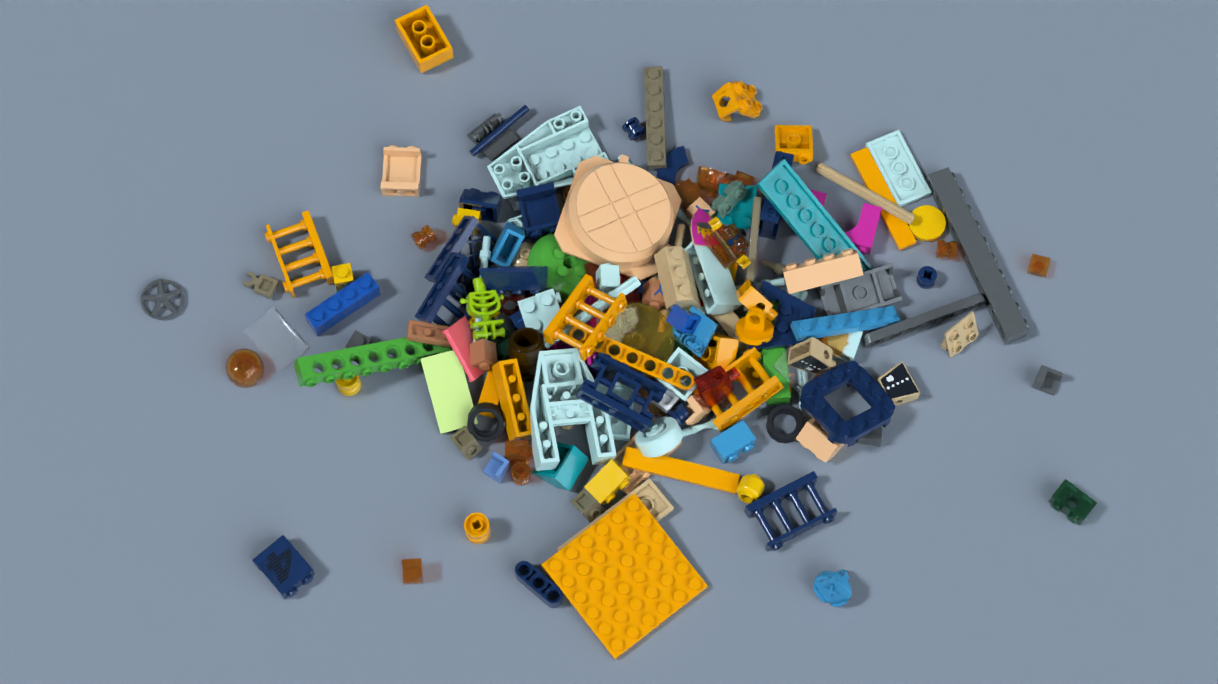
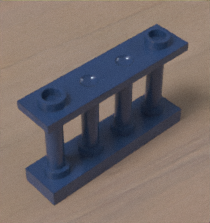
[414,252,487,327]
[744,471,837,551]

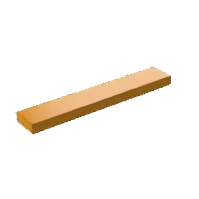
[850,147,917,251]
[622,446,740,494]

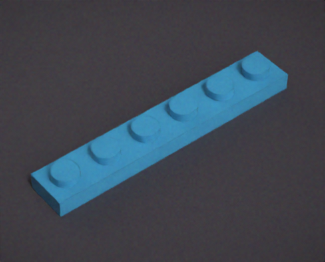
[790,306,901,341]

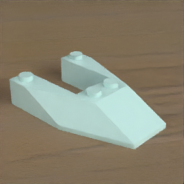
[530,348,617,471]

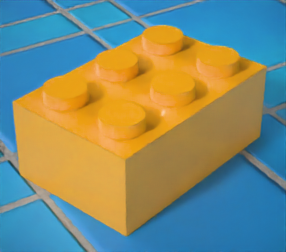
[394,5,454,73]

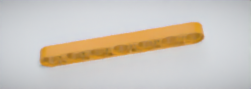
[570,327,695,390]

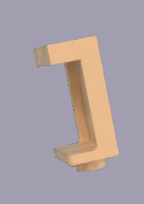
[380,145,422,197]

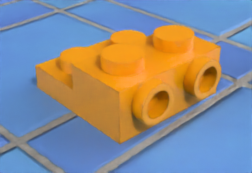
[774,125,813,165]

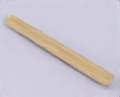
[816,163,915,224]

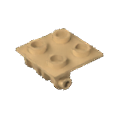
[940,311,979,358]

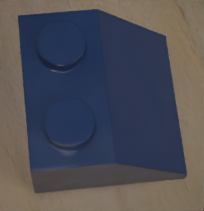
[459,188,502,223]

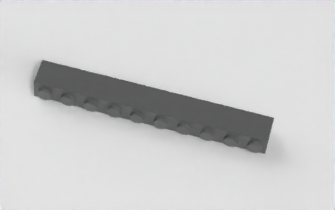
[926,167,1029,345]

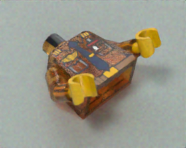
[704,216,751,270]

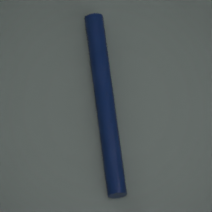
[469,105,529,157]

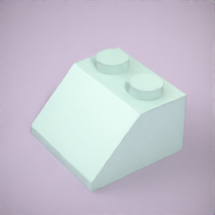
[655,347,709,402]

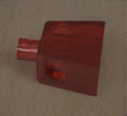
[693,365,740,409]

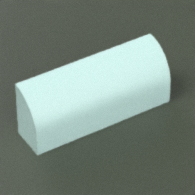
[685,242,742,315]

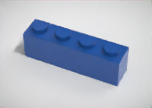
[305,272,381,336]

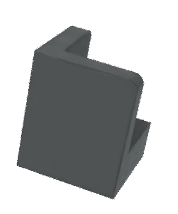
[1032,365,1063,396]
[857,427,883,447]

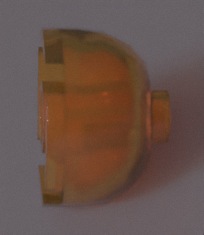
[696,166,735,198]
[225,348,265,388]

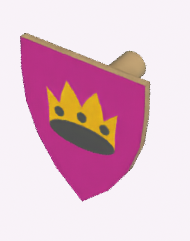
[690,208,724,249]

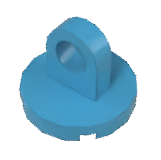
[813,569,852,607]

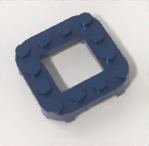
[800,361,895,447]

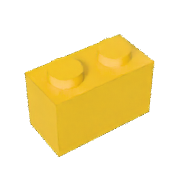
[584,459,631,504]

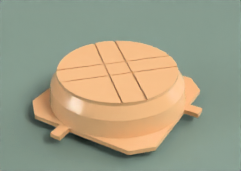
[554,154,682,281]

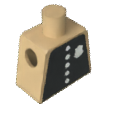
[787,337,836,374]
[877,362,920,406]

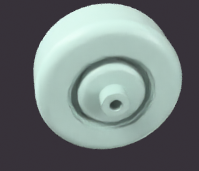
[635,417,683,458]

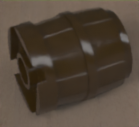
[508,327,547,382]

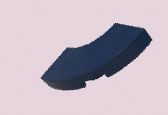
[656,146,689,186]

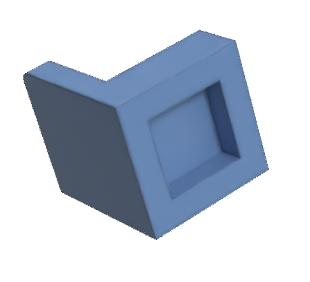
[483,451,510,483]

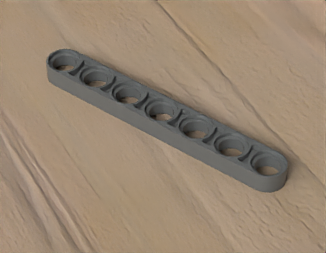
[862,293,986,348]

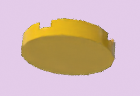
[908,205,946,242]

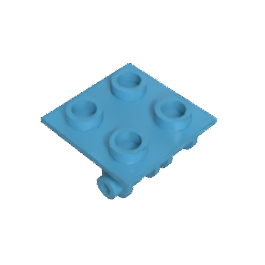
[671,305,718,358]

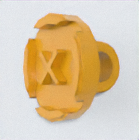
[735,307,774,346]

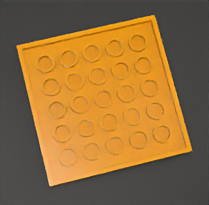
[541,493,708,660]

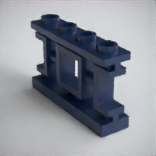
[575,352,667,433]

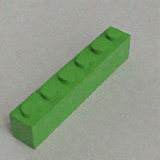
[757,301,791,406]

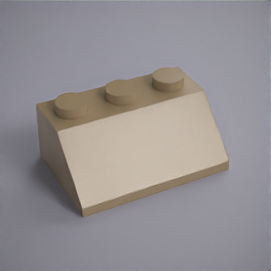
[654,246,701,309]

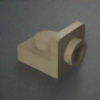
[450,426,483,460]
[570,488,605,523]

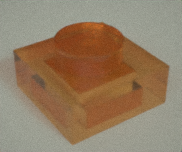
[1027,254,1050,278]

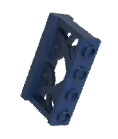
[758,151,794,240]

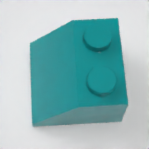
[717,183,757,229]
[532,442,589,491]

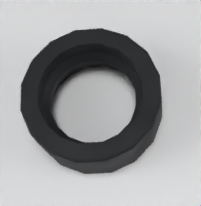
[467,402,504,442]
[766,404,804,443]

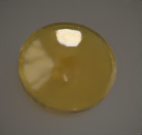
[596,303,674,378]

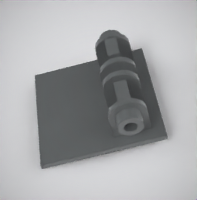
[467,113,519,161]

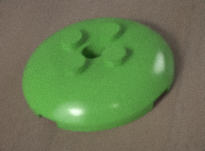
[527,234,599,304]

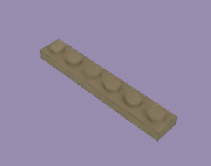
[644,66,667,169]

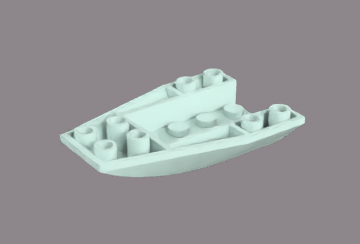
[487,106,609,199]

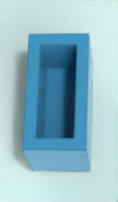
[491,221,525,266]
[710,420,756,464]

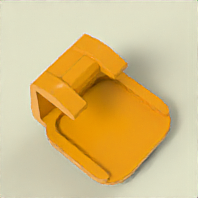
[712,81,763,122]

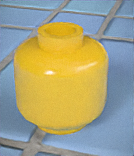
[736,474,765,504]

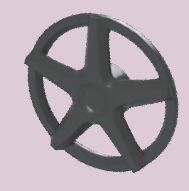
[141,279,184,320]

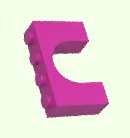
[797,189,882,255]

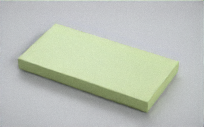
[420,350,478,434]

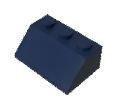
[479,266,548,294]

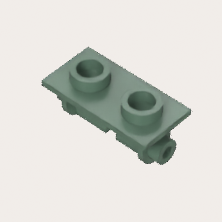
[710,180,747,219]

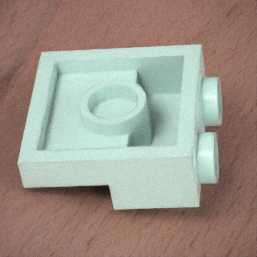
[517,289,562,335]

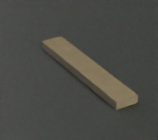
[742,197,762,312]

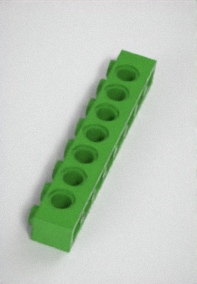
[294,337,450,387]

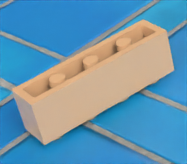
[782,248,863,294]

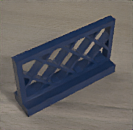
[424,215,498,304]

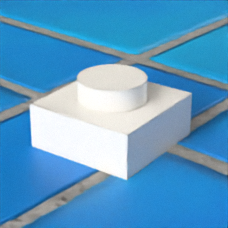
[652,386,679,414]

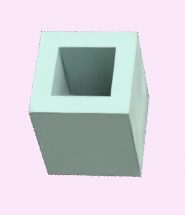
[596,263,620,294]

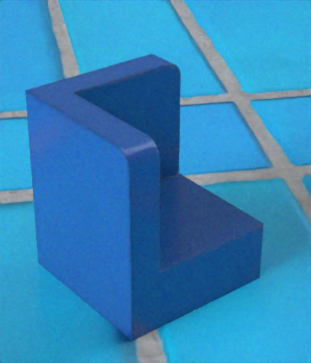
[666,305,701,334]

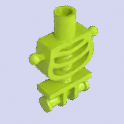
[460,277,505,340]

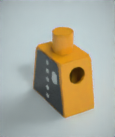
[736,278,778,321]

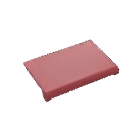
[442,316,486,382]

